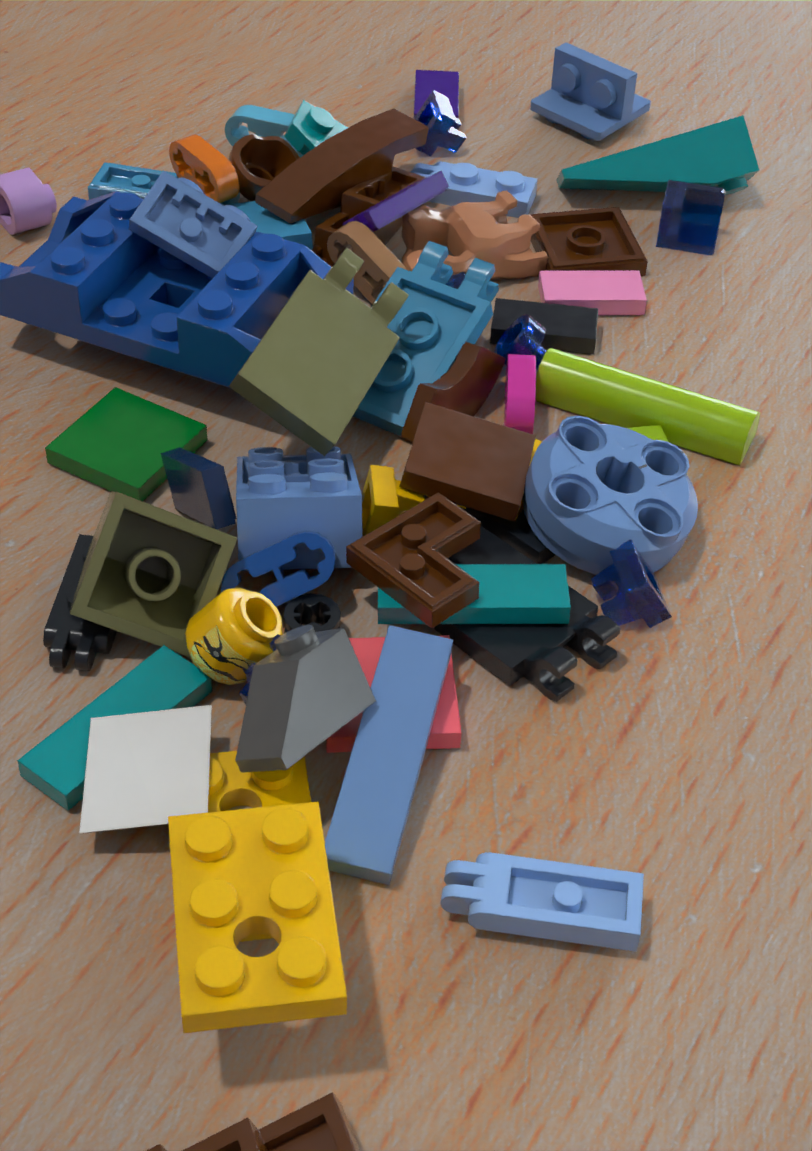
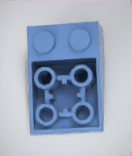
[236,446,362,571]

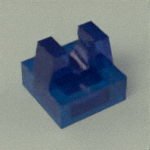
[414,90,466,157]
[591,539,672,628]

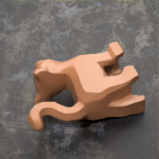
[402,190,548,280]

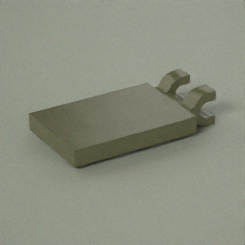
[229,248,409,456]

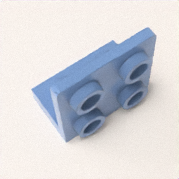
[129,170,257,278]

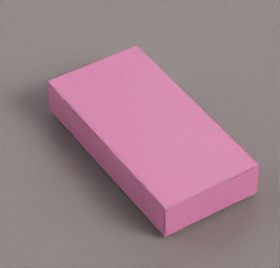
[538,271,647,315]

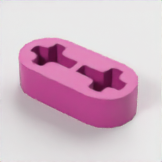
[504,354,536,434]

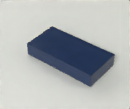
[161,447,237,530]

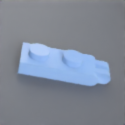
[411,162,538,218]
[440,852,644,952]

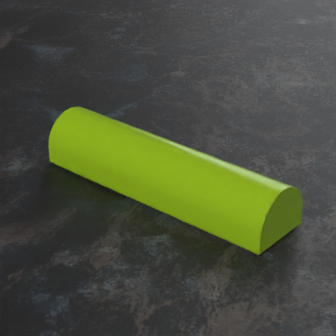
[535,348,760,465]

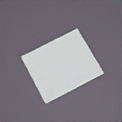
[79,705,212,834]

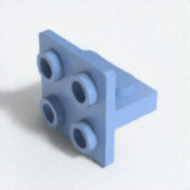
[530,42,651,141]

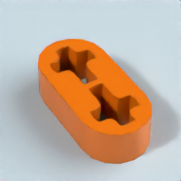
[169,134,239,203]

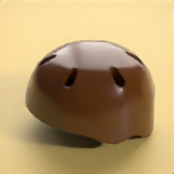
[229,134,300,202]

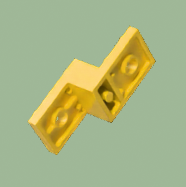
[168,751,347,1034]

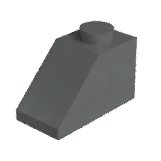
[235,625,376,773]

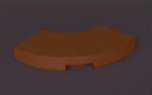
[401,342,506,441]

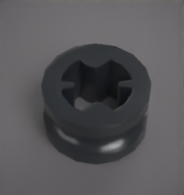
[284,593,341,633]

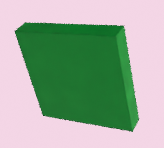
[45,387,208,501]

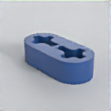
[221,531,336,606]

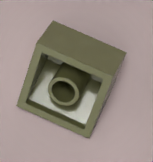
[70,491,238,657]

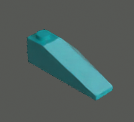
[556,115,759,196]

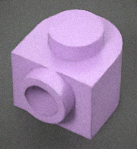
[0,167,57,235]

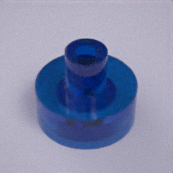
[494,314,547,370]

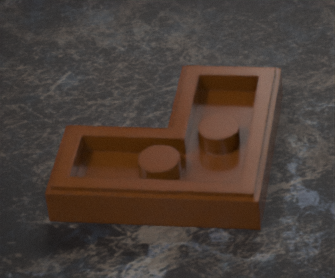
[346,492,481,628]

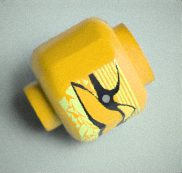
[185,587,283,685]

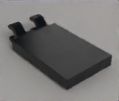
[433,526,621,702]

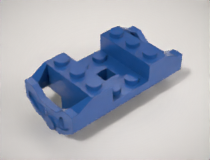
[0,191,354,388]

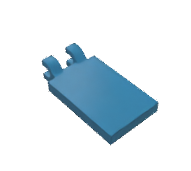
[353,241,499,436]

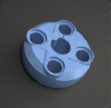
[522,416,698,578]

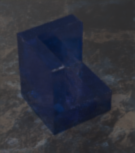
[656,180,726,255]

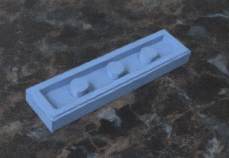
[325,625,453,885]

